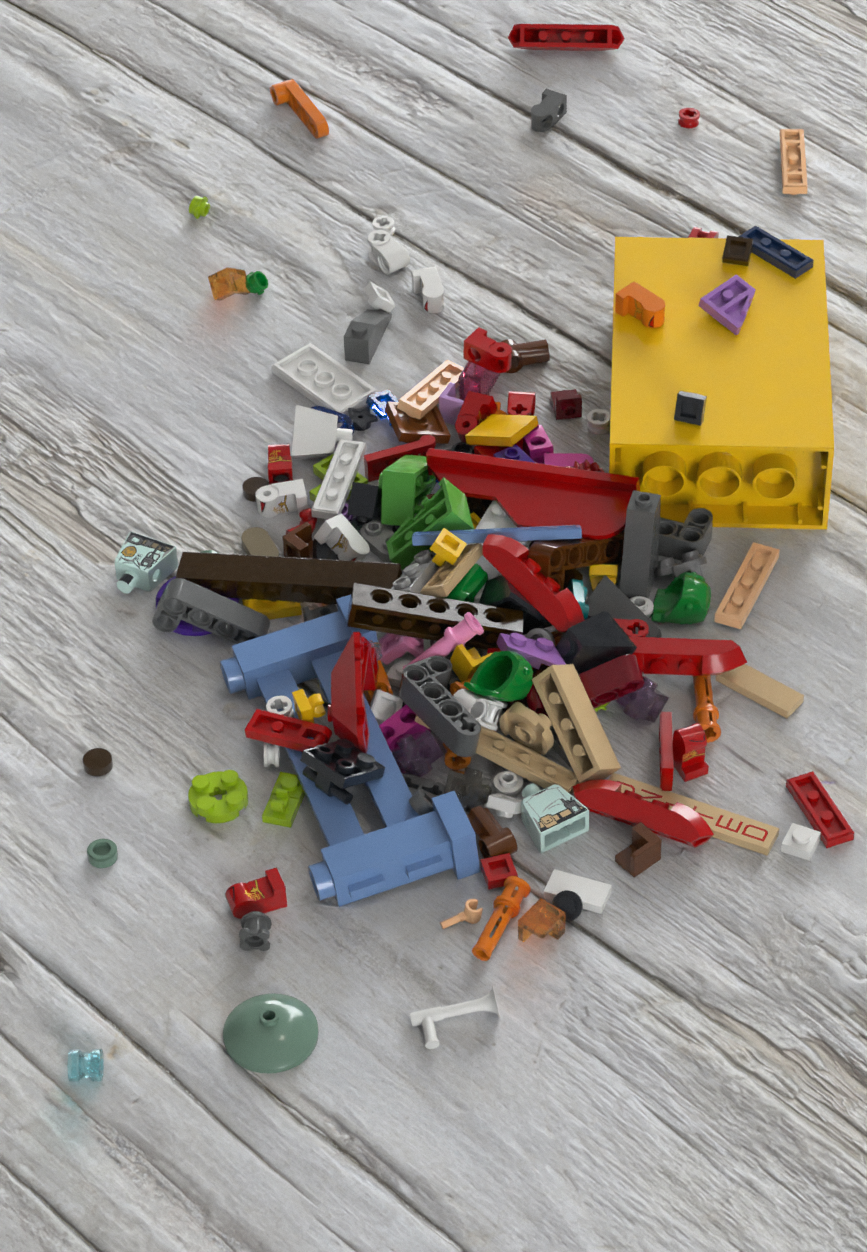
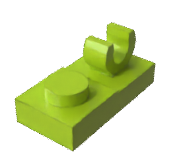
[262,772,305,828]

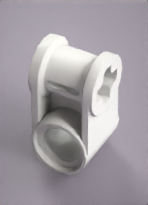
[368,230,410,275]
[453,689,508,731]

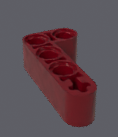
[525,654,645,718]

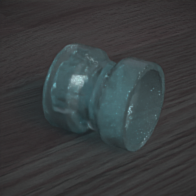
[67,1049,104,1082]

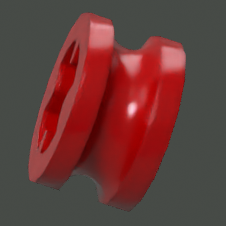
[678,108,700,129]

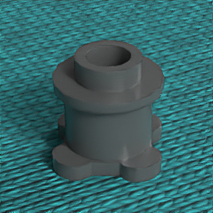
[239,911,272,951]

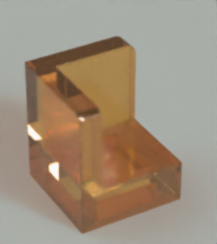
[208,267,251,301]
[518,898,565,942]

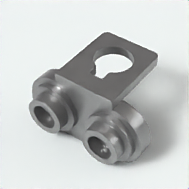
[654,550,707,578]

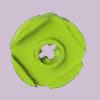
[188,770,248,824]

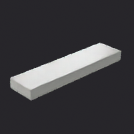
[311,439,366,519]

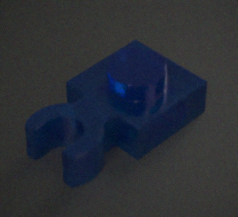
[366,389,399,428]

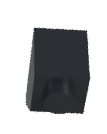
[347,482,382,523]

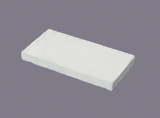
[271,343,379,421]

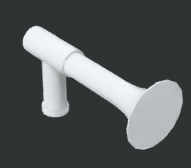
[410,985,500,1049]

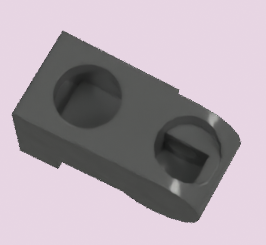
[531,88,567,132]

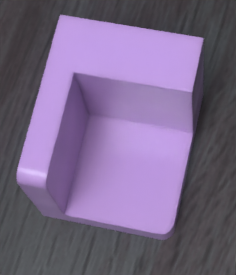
[439,382,464,425]

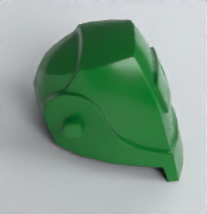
[651,572,711,624]
[464,651,533,702]

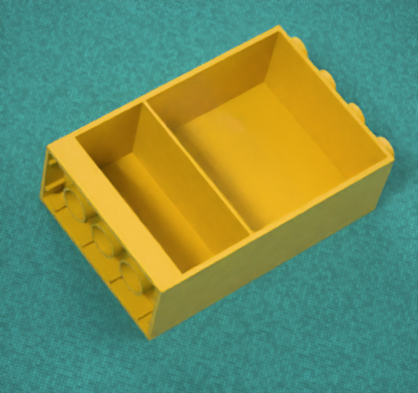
[609,237,834,530]

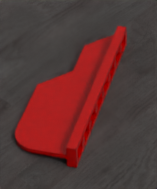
[426,448,640,540]

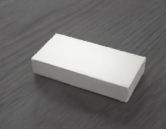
[544,869,612,914]

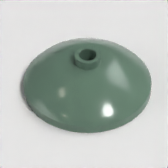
[223,993,319,1074]

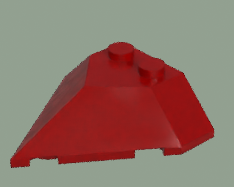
[327,632,379,754]

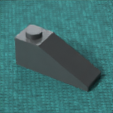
[344,309,392,364]

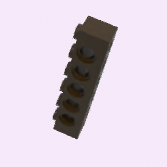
[347,583,523,650]

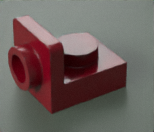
[550,389,582,420]

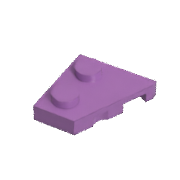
[699,275,756,335]
[497,633,566,669]

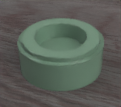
[87,839,118,868]

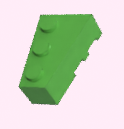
[379,455,436,526]
[386,477,474,570]

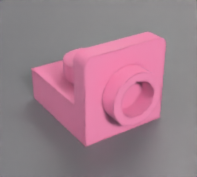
[379,633,424,665]

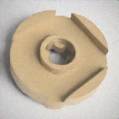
[499,702,554,756]

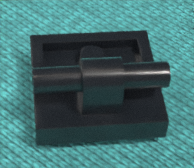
[300,739,385,804]

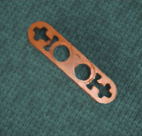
[270,79,329,139]

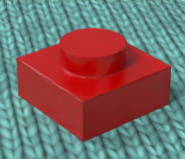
[480,853,518,890]

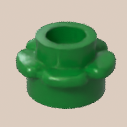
[245,271,268,295]

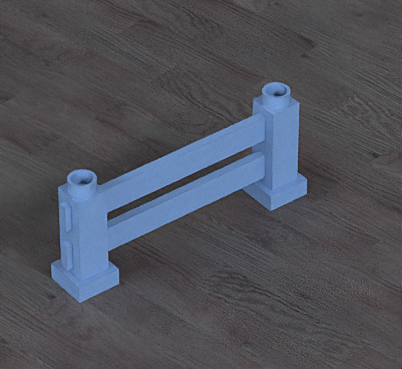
[220,595,480,907]

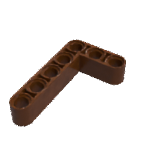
[528,532,625,592]

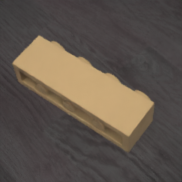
[532,664,621,783]

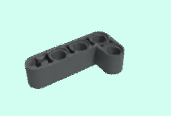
[622,508,713,561]
[152,578,270,644]
[399,656,481,757]

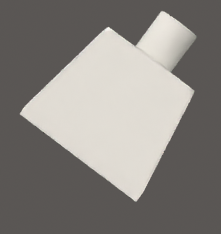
[291,405,353,459]

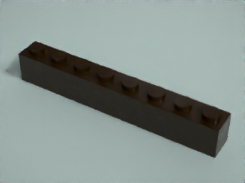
[175,552,402,605]

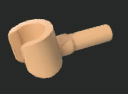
[440,899,483,929]

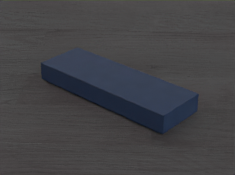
[738,225,814,279]

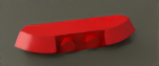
[508,24,625,51]
[482,534,584,633]
[629,637,747,676]
[572,780,714,848]

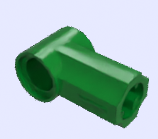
[441,564,488,603]

